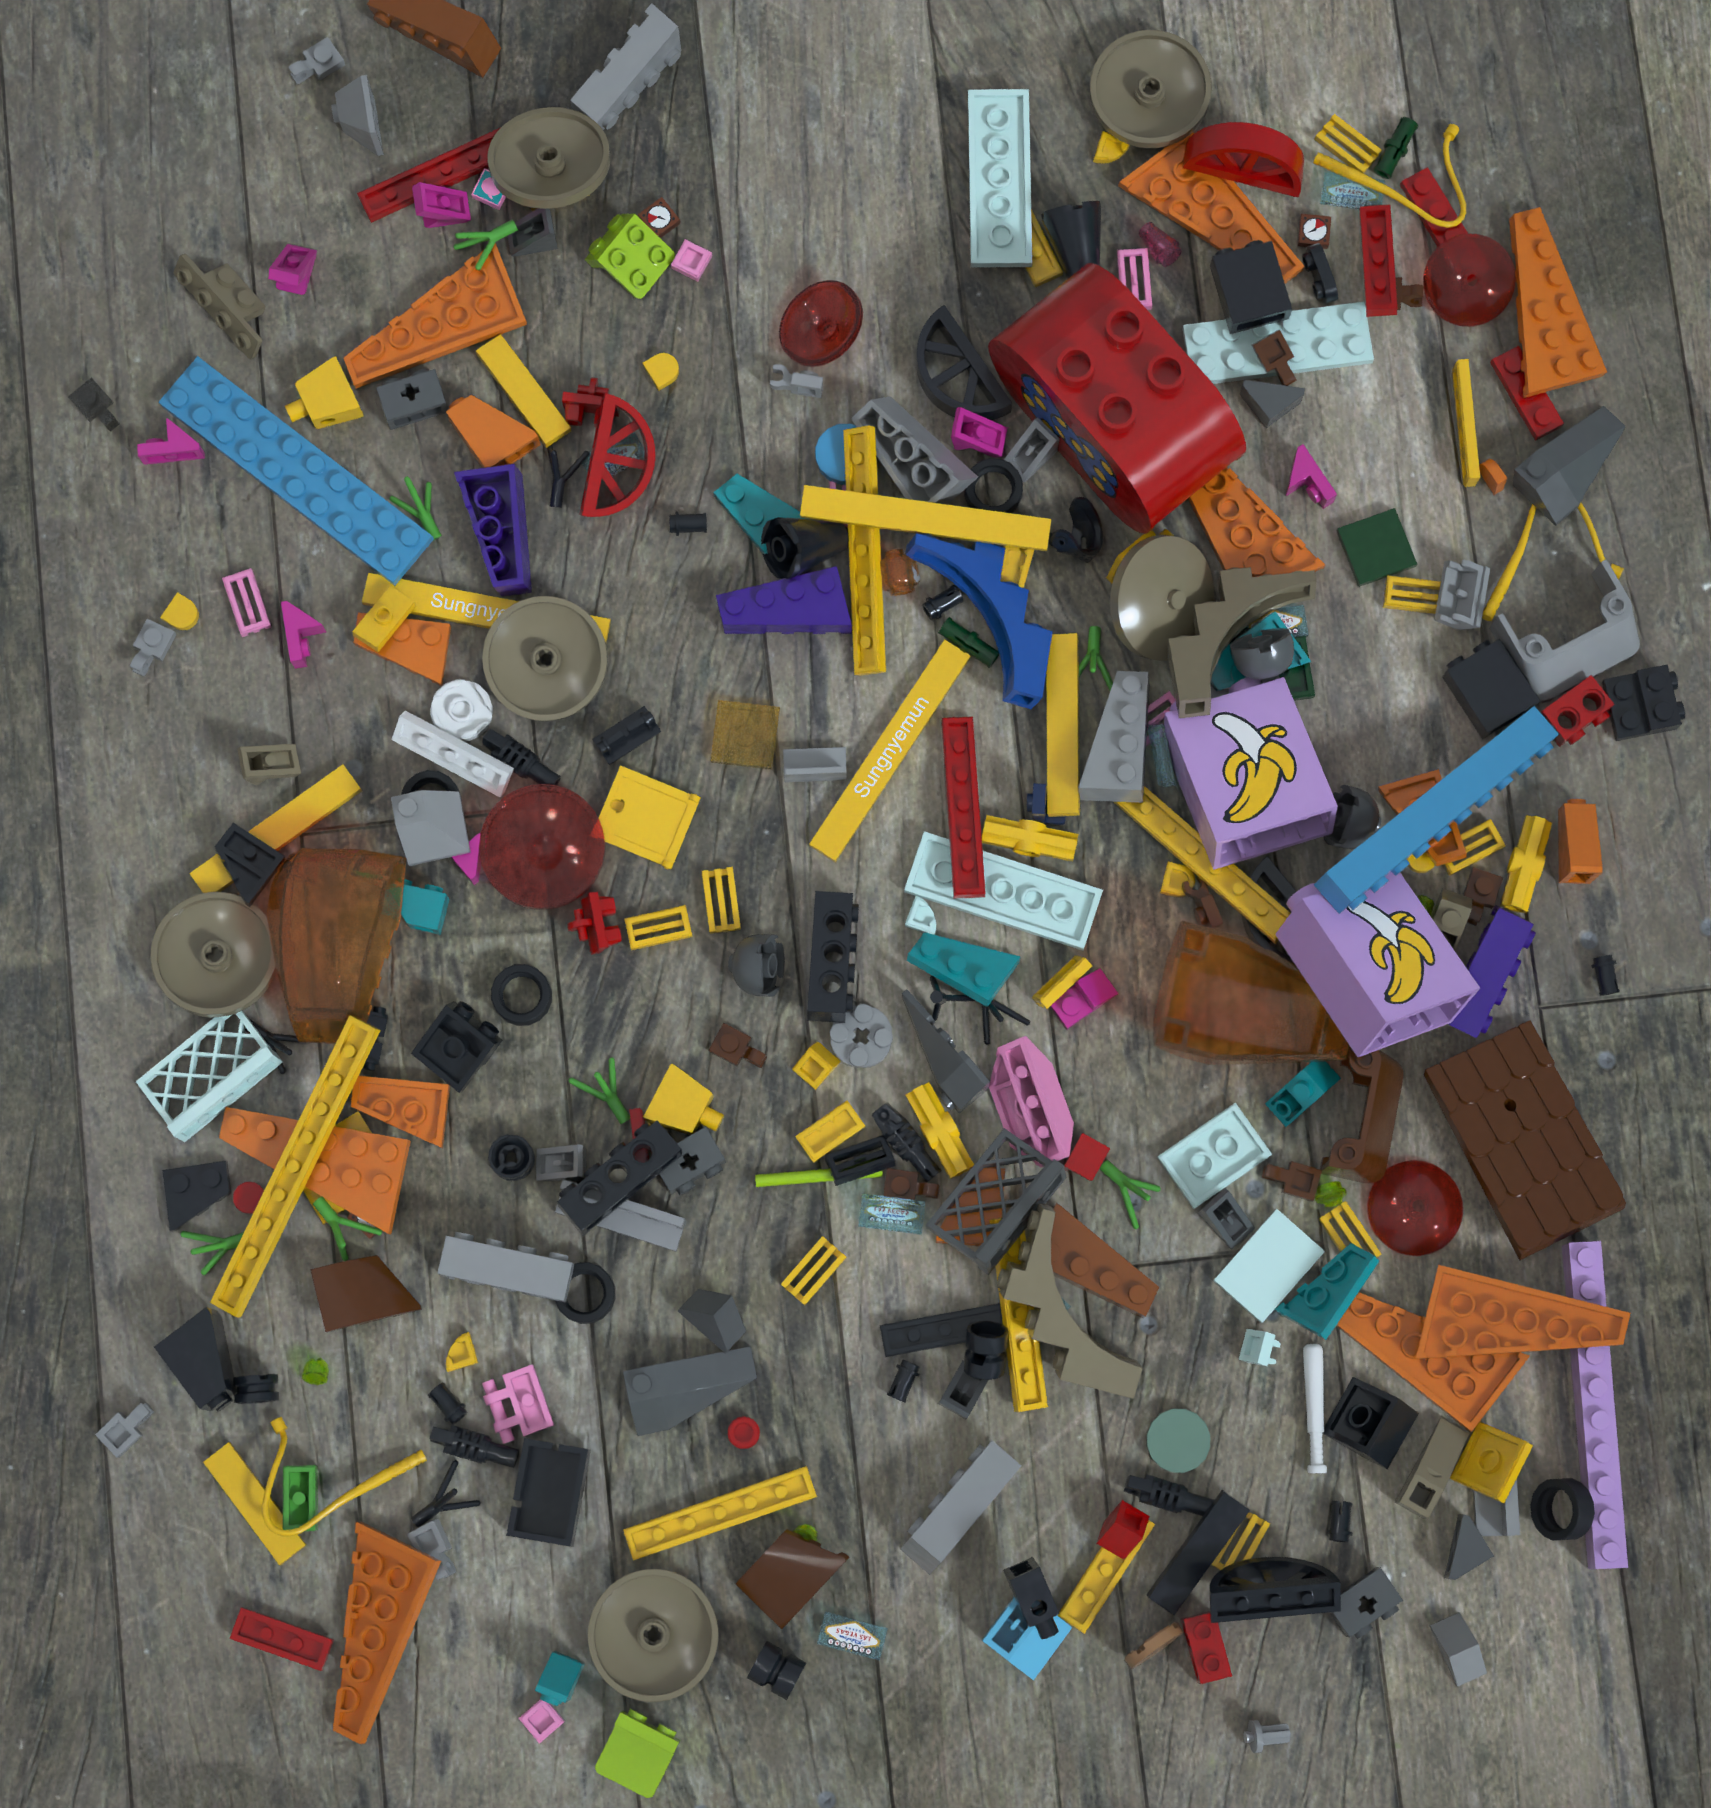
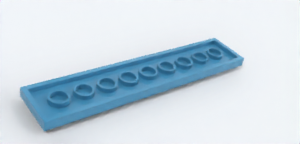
[158,356,434,586]

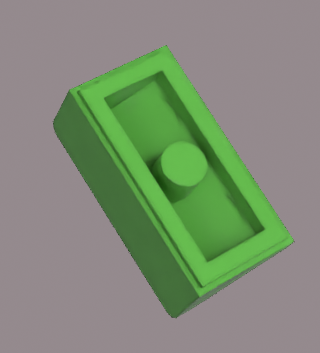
[283,1465,318,1531]

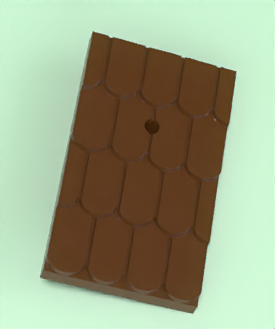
[1424,1020,1626,1261]

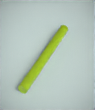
[755,1169,883,1187]

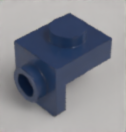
[1027,783,1066,825]

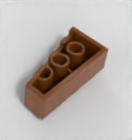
[367,0,502,78]
[1051,1202,1159,1318]

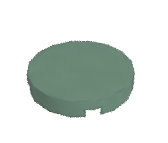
[1146,1409,1210,1473]

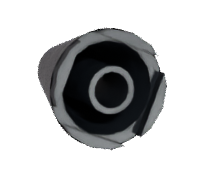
[1041,201,1101,279]
[761,517,849,579]

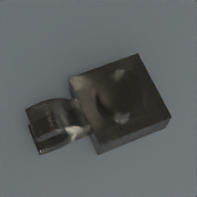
[68,377,119,432]

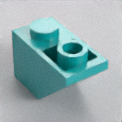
[384,878,450,935]
[1265,1055,1341,1127]
[535,1651,585,1706]

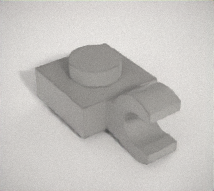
[288,37,345,84]
[770,364,823,398]
[130,619,176,677]
[95,1403,154,1458]
[407,1519,456,1580]

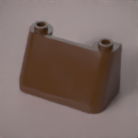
[1320,1044,1404,1184]

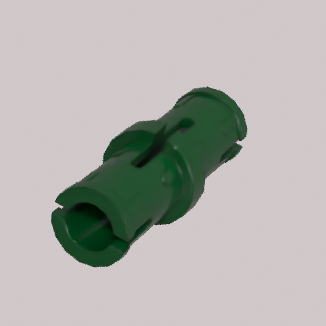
[1373,117,1419,179]
[938,617,1000,668]

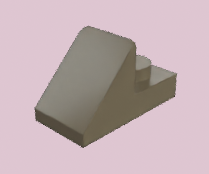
[237,744,301,785]

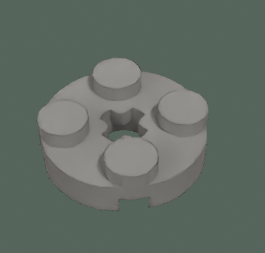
[830,1004,893,1068]

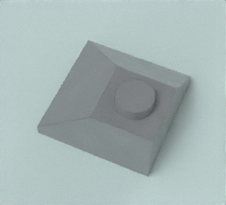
[331,75,384,156]
[391,790,471,866]

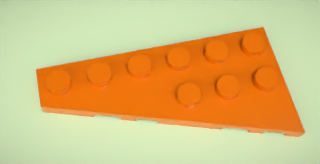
[1118,132,1305,284]
[1509,207,1607,398]
[343,243,527,389]
[1188,467,1325,577]
[219,1107,411,1235]
[1416,1265,1631,1359]
[1336,1292,1530,1432]
[333,1522,441,1744]

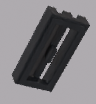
[825,1135,896,1186]

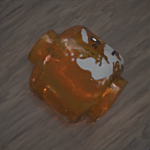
[880,549,920,596]

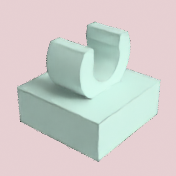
[1239,1329,1281,1366]

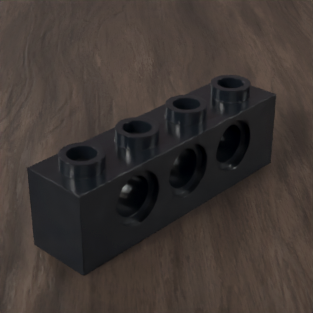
[807,891,859,1023]
[557,1120,682,1236]

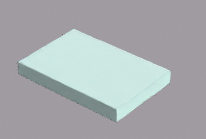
[1157,1103,1272,1209]
[1213,1209,1325,1323]

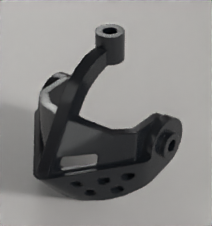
[1048,497,1103,563]

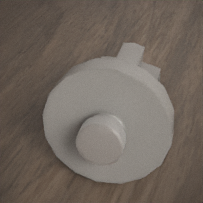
[1244,1719,1291,1753]

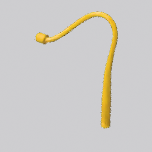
[1313,124,1466,228]
[1482,503,1624,621]
[262,1417,427,1536]

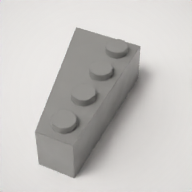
[570,3,681,130]

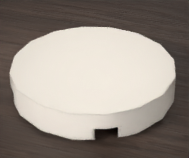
[430,679,493,742]

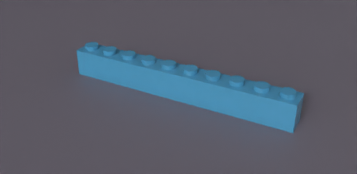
[1314,706,1559,914]

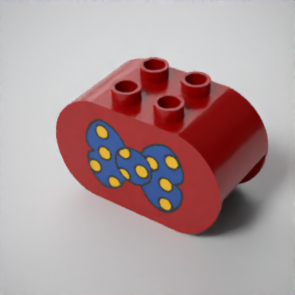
[988,263,1246,534]

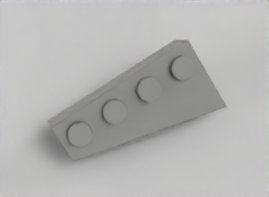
[851,396,978,505]
[1078,671,1150,803]
[437,1232,574,1303]
[900,1441,1022,1575]

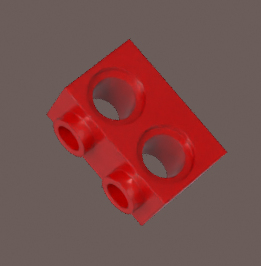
[1541,675,1614,747]
[1180,1611,1232,1684]

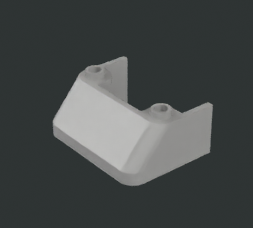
[1489,559,1640,703]

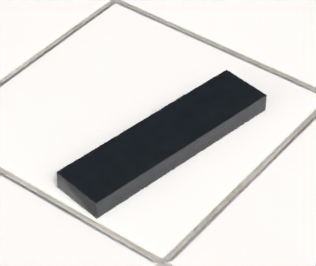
[880,1303,1003,1357]
[1147,1490,1250,1615]

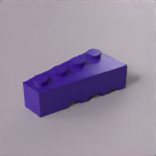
[454,464,532,597]
[716,566,852,634]
[1448,905,1536,1038]

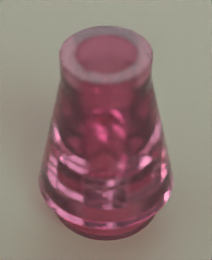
[1138,222,1182,267]

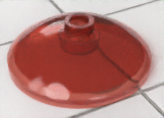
[1423,234,1516,327]
[779,280,863,367]
[1367,1160,1463,1256]

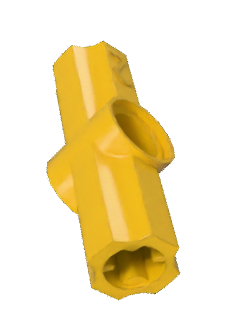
[982,815,1079,862]
[1500,815,1552,913]
[905,1082,974,1179]

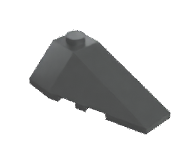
[1513,406,1625,526]
[902,989,990,1113]
[623,1346,757,1436]

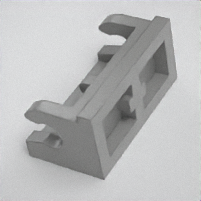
[1434,560,1490,630]

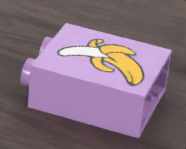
[1162,677,1338,870]
[1275,872,1480,1057]

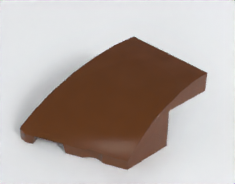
[310,1255,422,1333]
[736,1529,850,1629]

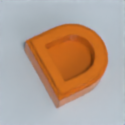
[1479,459,1507,495]

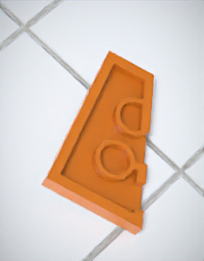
[353,612,451,686]
[1378,769,1467,866]

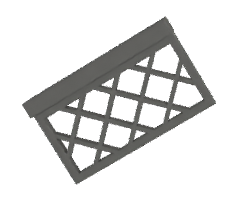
[926,1128,1067,1275]

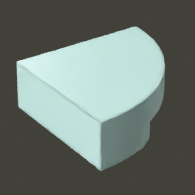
[905,896,936,935]

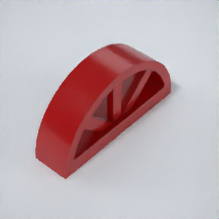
[1182,122,1304,198]
[579,393,655,517]

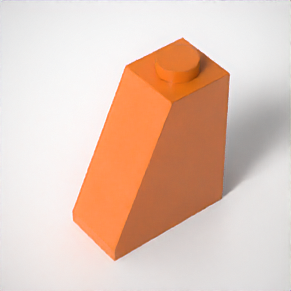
[446,395,541,468]
[1558,799,1602,884]
[936,1166,1005,1246]

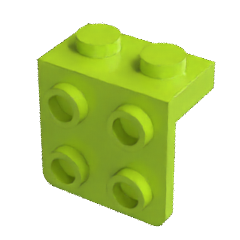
[584,214,675,299]
[595,1708,681,1798]

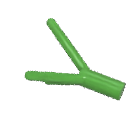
[453,219,518,270]
[389,476,442,541]
[1079,626,1113,691]
[568,1057,630,1124]
[1099,1160,1161,1229]
[313,1197,382,1261]
[180,1231,244,1275]

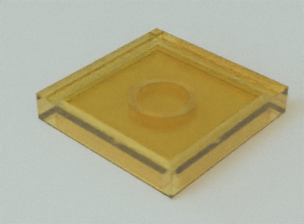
[710,700,780,770]

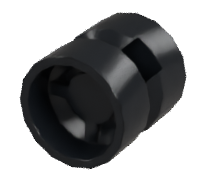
[964,1321,1009,1380]
[747,1641,806,1700]

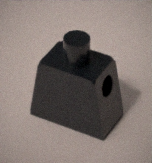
[1003,1557,1059,1639]

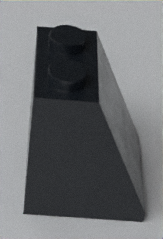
[154,1307,237,1412]

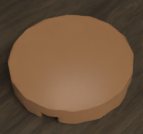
[1124,1622,1184,1670]

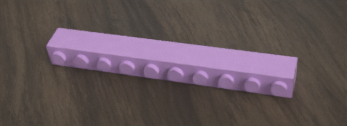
[1562,1241,1628,1569]

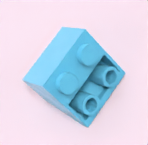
[982,1596,1072,1680]

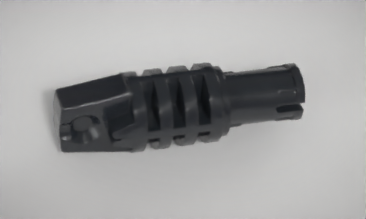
[482,729,561,792]
[872,1102,942,1182]
[429,1425,519,1468]
[1124,1474,1215,1516]

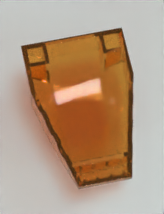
[267,848,406,1044]
[1153,921,1350,1065]

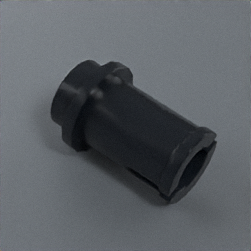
[669,511,707,536]
[922,585,964,620]
[1591,955,1620,996]
[887,1359,920,1403]
[428,1382,468,1425]
[1327,1501,1353,1542]

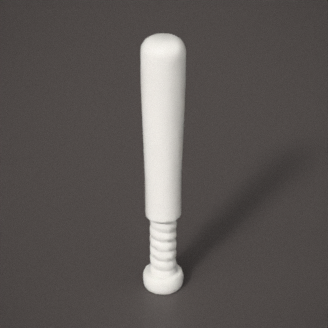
[1303,1344,1327,1473]

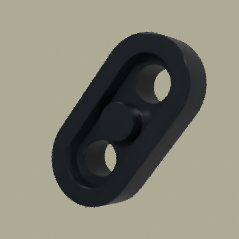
[1302,243,1338,304]

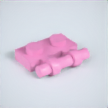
[482,1364,555,1444]

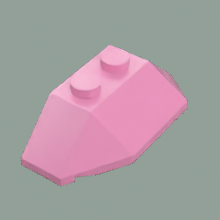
[989,1036,1074,1167]

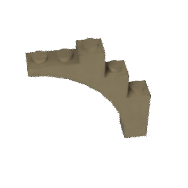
[1168,567,1317,718]
[997,1203,1143,1399]

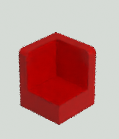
[1064,1133,1110,1181]
[1096,1500,1150,1559]

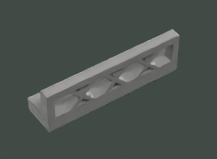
[555,1179,686,1252]

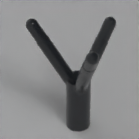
[547,445,590,508]
[930,976,975,1021]
[981,999,1030,1045]
[245,1019,312,1074]
[411,1460,481,1528]

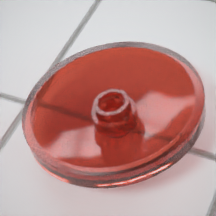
[479,784,606,910]

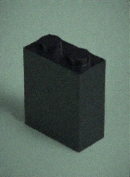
[1210,240,1292,334]
[1442,639,1540,740]

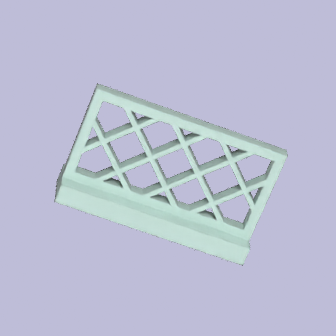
[136,1011,283,1142]

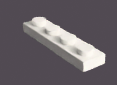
[392,711,514,797]

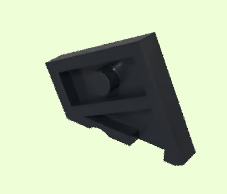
[215,823,285,907]
[162,1161,231,1232]

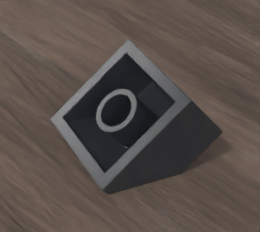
[1322,1377,1419,1470]

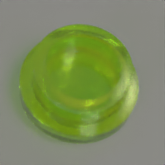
[1315,1181,1347,1207]

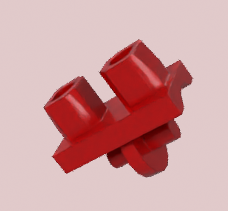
[562,377,620,427]
[567,892,622,955]

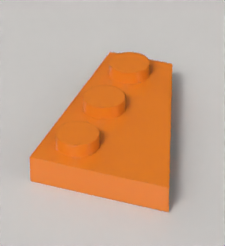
[350,1076,450,1149]

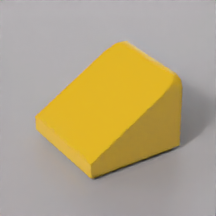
[792,1042,840,1090]

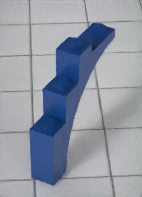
[905,533,1053,709]

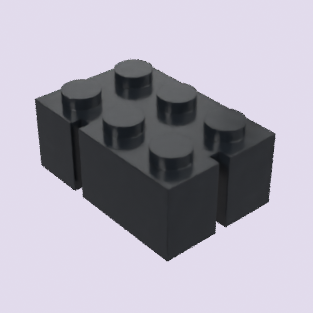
[506,1438,591,1547]

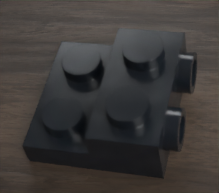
[1602,665,1685,741]
[411,1001,503,1093]

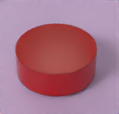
[233,1182,264,1214]
[728,1416,760,1449]

